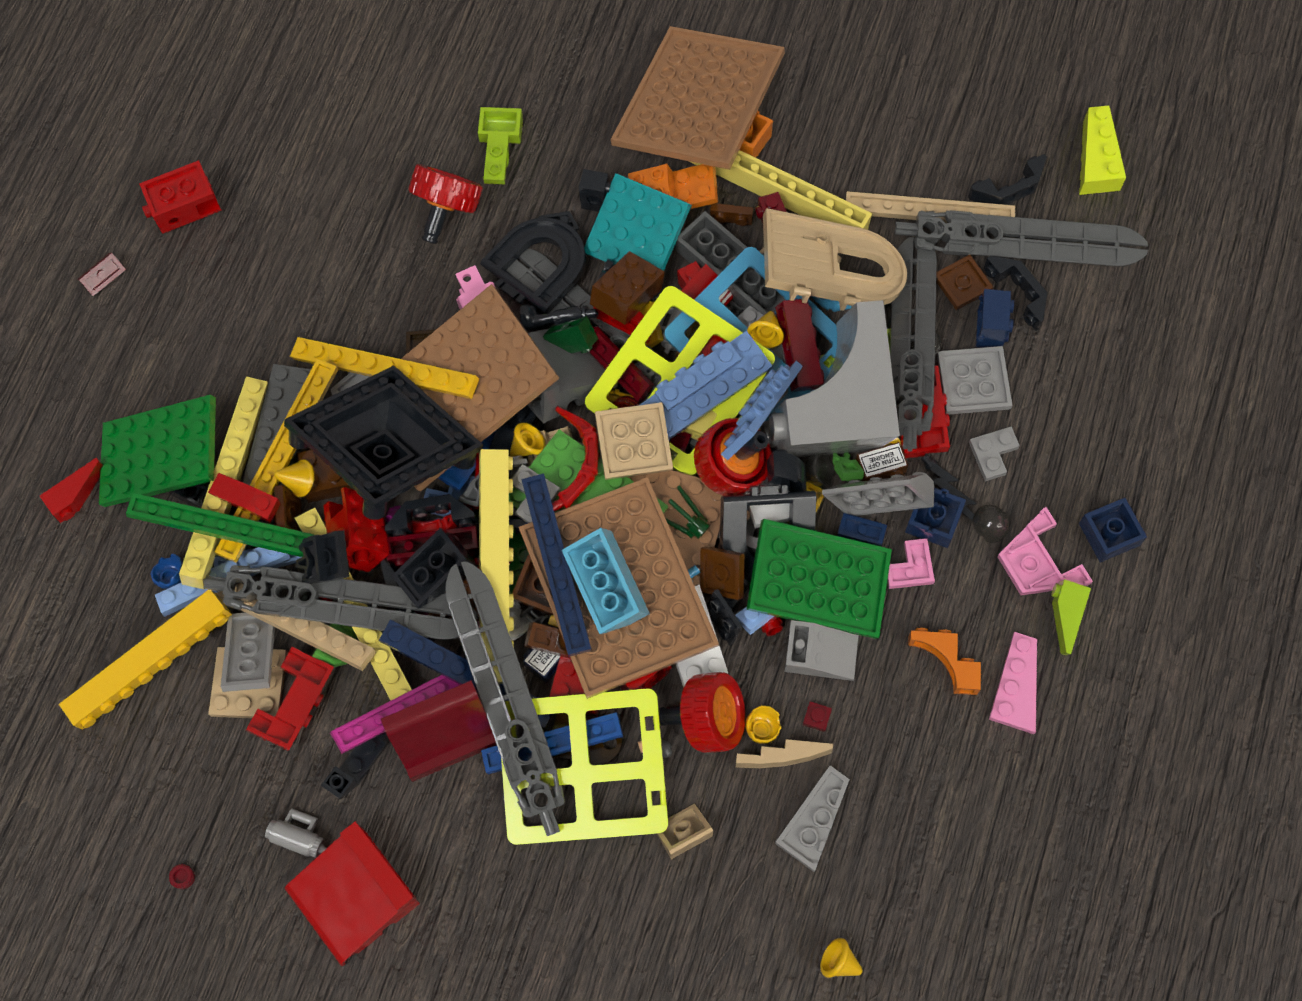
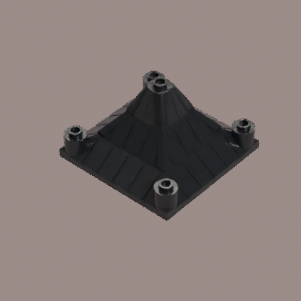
[284,365,483,520]

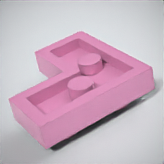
[887,539,935,589]

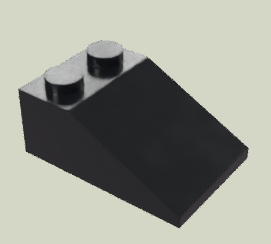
[392,528,479,609]

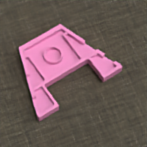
[998,507,1093,595]

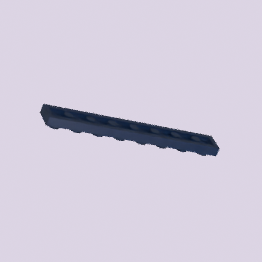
[521,473,592,657]
[379,619,552,729]

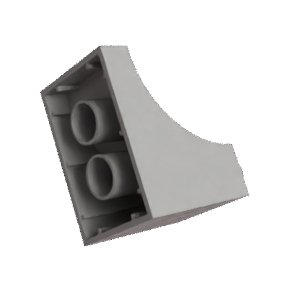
[760,300,900,457]

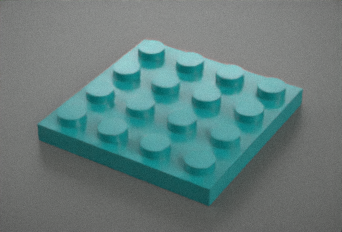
[584,173,692,271]

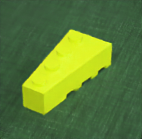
[1079,106,1126,195]

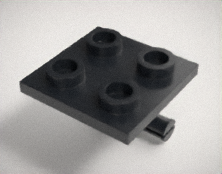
[707,579,748,646]

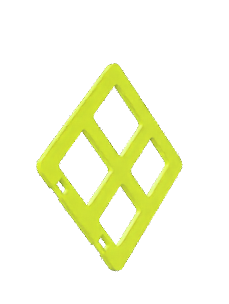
[585,286,775,476]
[501,689,669,845]

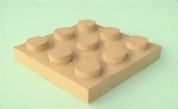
[595,402,673,480]
[208,647,288,718]

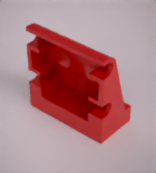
[285,821,420,967]

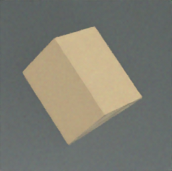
[657,804,713,859]

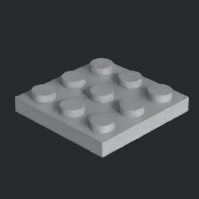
[937,346,1013,414]

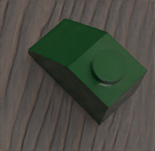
[543,316,598,354]

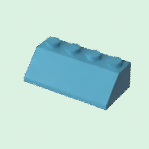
[562,528,650,634]

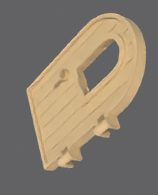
[763,208,907,311]

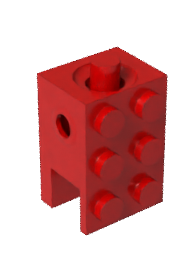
[139,160,221,234]
[323,487,389,572]

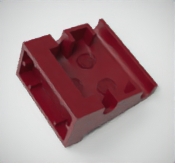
[381,680,497,782]

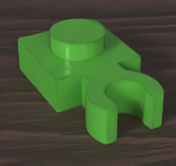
[832,452,864,481]

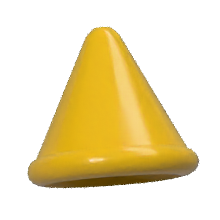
[747,311,784,348]
[510,423,546,457]
[275,459,314,497]
[820,938,862,978]

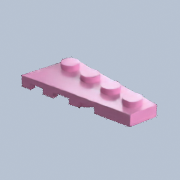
[989,632,1037,734]

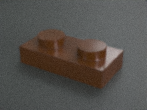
[710,203,753,226]

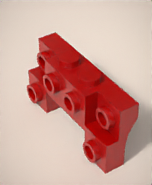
[900,365,950,458]
[245,647,334,751]

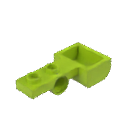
[478,107,523,184]

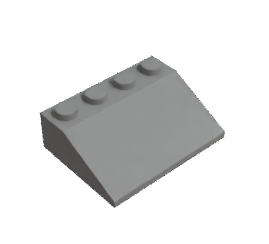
[822,472,934,516]

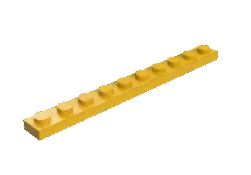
[290,337,479,399]
[215,359,338,563]

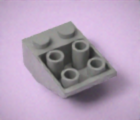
[784,620,859,681]

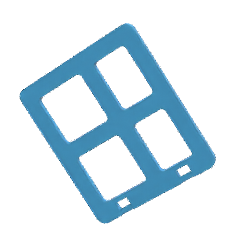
[664,247,837,427]

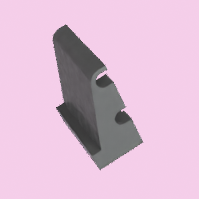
[527,328,617,423]

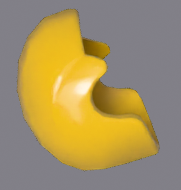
[746,705,781,744]

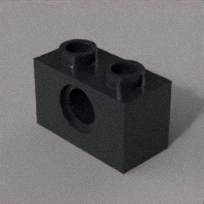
[579,169,612,212]

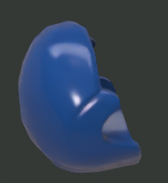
[150,553,183,589]

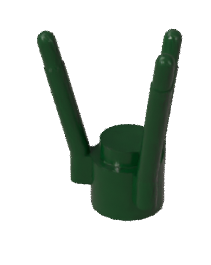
[665,486,710,539]

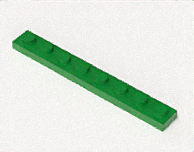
[126,493,314,557]

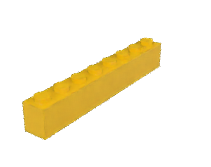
[59,590,232,730]

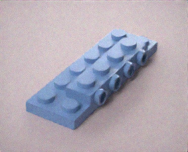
[638,331,773,440]
[721,361,803,460]

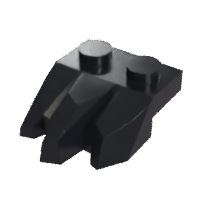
[295,531,349,584]

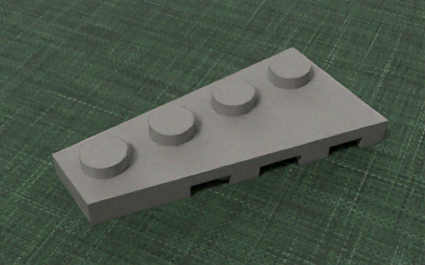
[775,766,849,872]

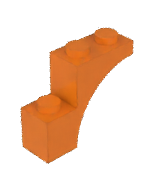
[908,628,981,695]

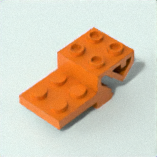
[628,164,718,209]

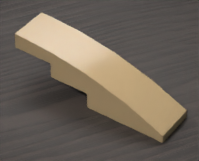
[736,739,833,768]

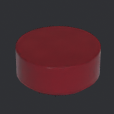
[169,864,195,890]

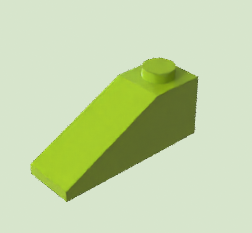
[1051,579,1091,655]

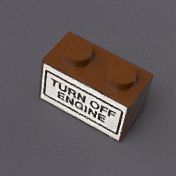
[856,442,908,481]

